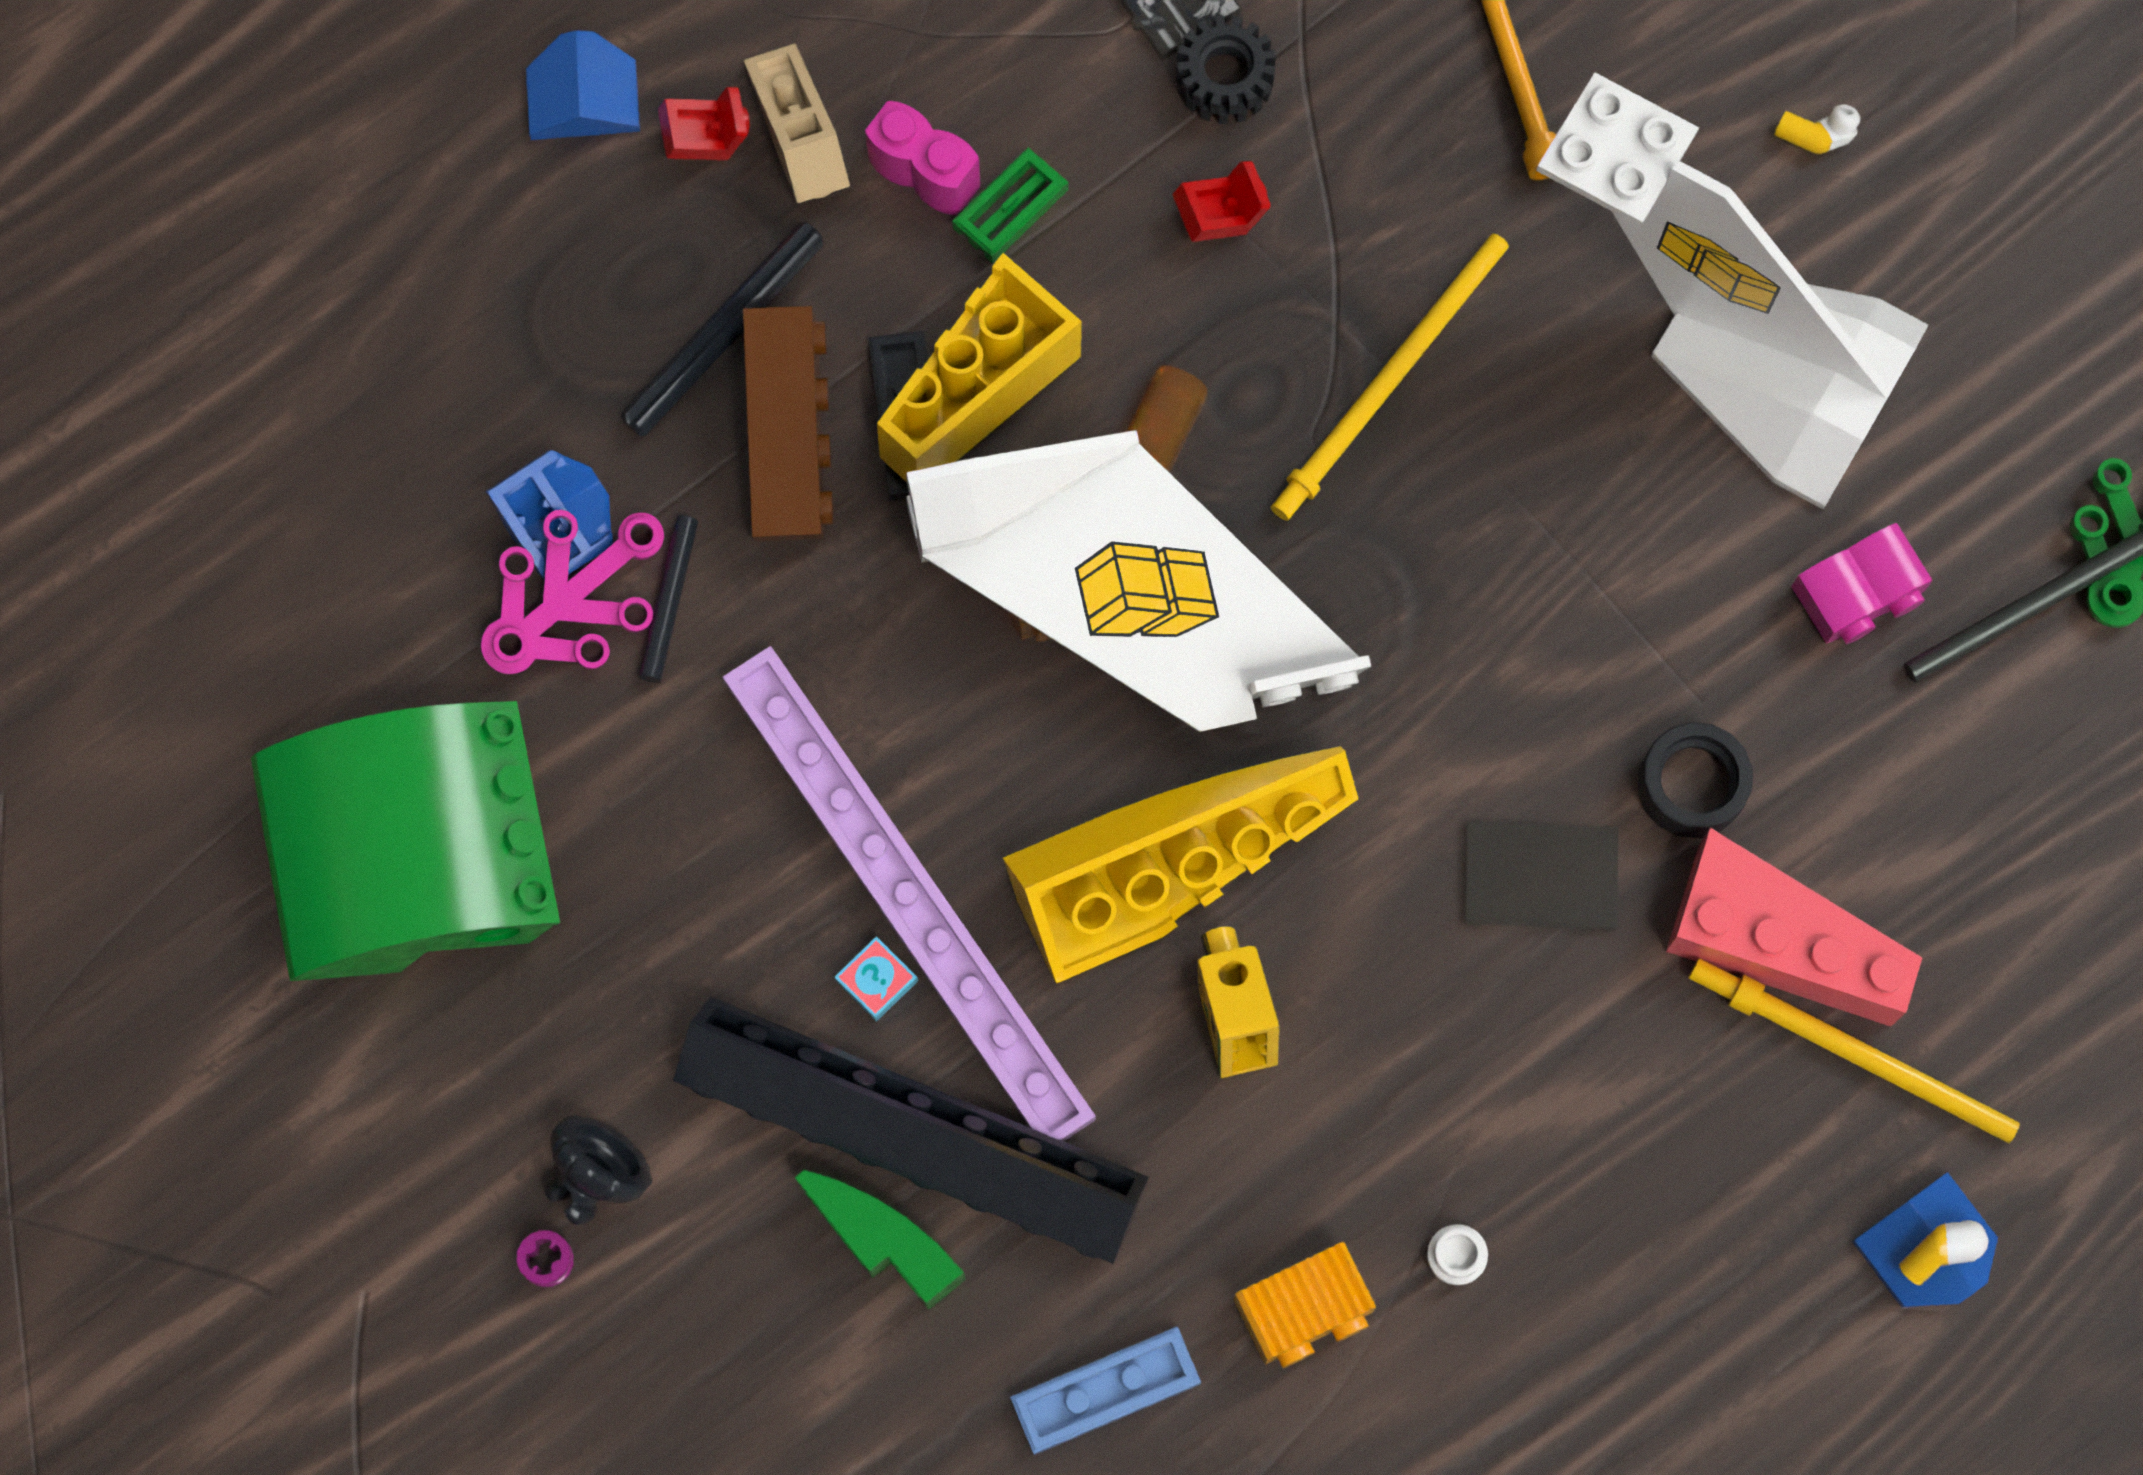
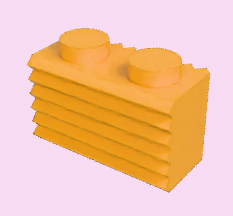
[1233,1241,1376,1368]

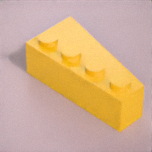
[877,253,1082,482]

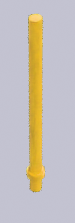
[1271,233,1509,521]

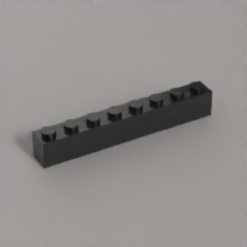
[673,996,1149,1264]

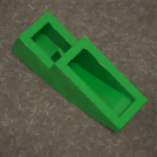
[795,1170,966,1310]

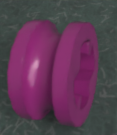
[517,1230,574,1287]

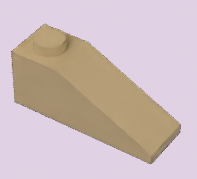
[744,44,850,203]

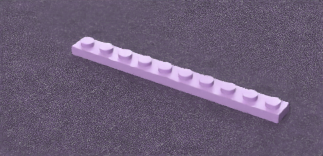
[723,646,1096,1142]

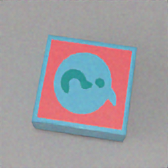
[834,936,918,1022]

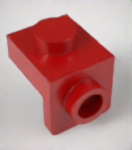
[658,87,750,160]
[1172,160,1270,242]

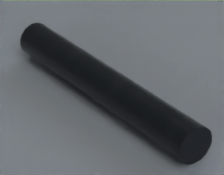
[639,515,699,683]

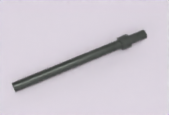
[1904,522,2143,683]

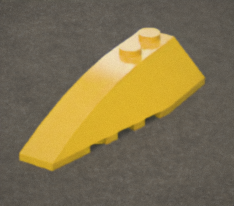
[1003,746,1358,984]

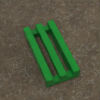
[952,147,1068,264]

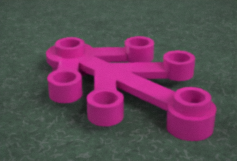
[481,510,664,674]

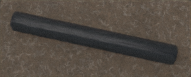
[621,222,823,436]

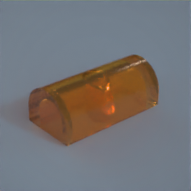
[1126,365,1208,473]

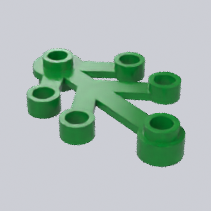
[2069,458,2143,628]

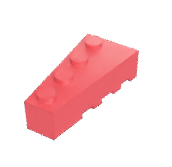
[1666,828,1922,1027]

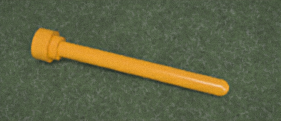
[1481,0,1556,180]

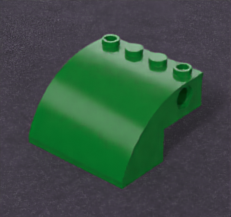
[251,701,560,981]

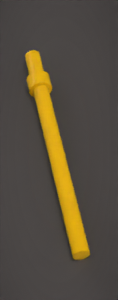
[1688,958,2020,1143]

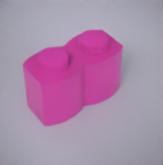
[865,101,981,216]
[1791,523,1933,644]

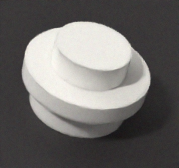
[1427,1224,1488,1286]

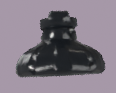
[544,1115,653,1225]

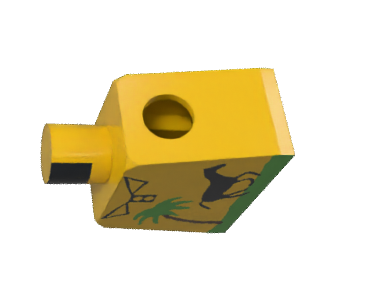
[1198,927,1279,1078]

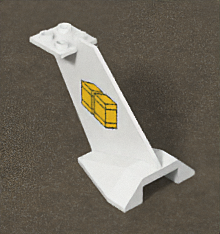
[1536,73,1928,509]
[906,430,1371,732]

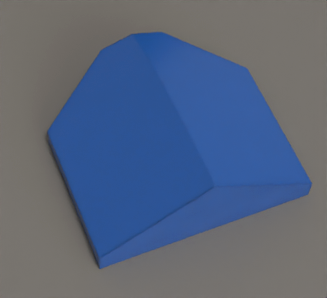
[526,30,640,140]
[485,449,613,581]
[1852,1172,1998,1308]

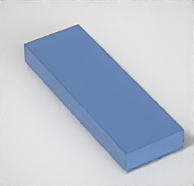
[1010,1326,1201,1455]

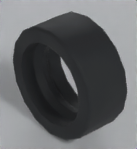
[1638,722,1753,838]

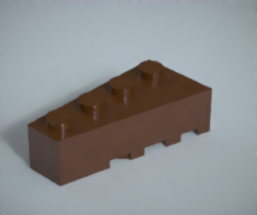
[743,306,834,542]

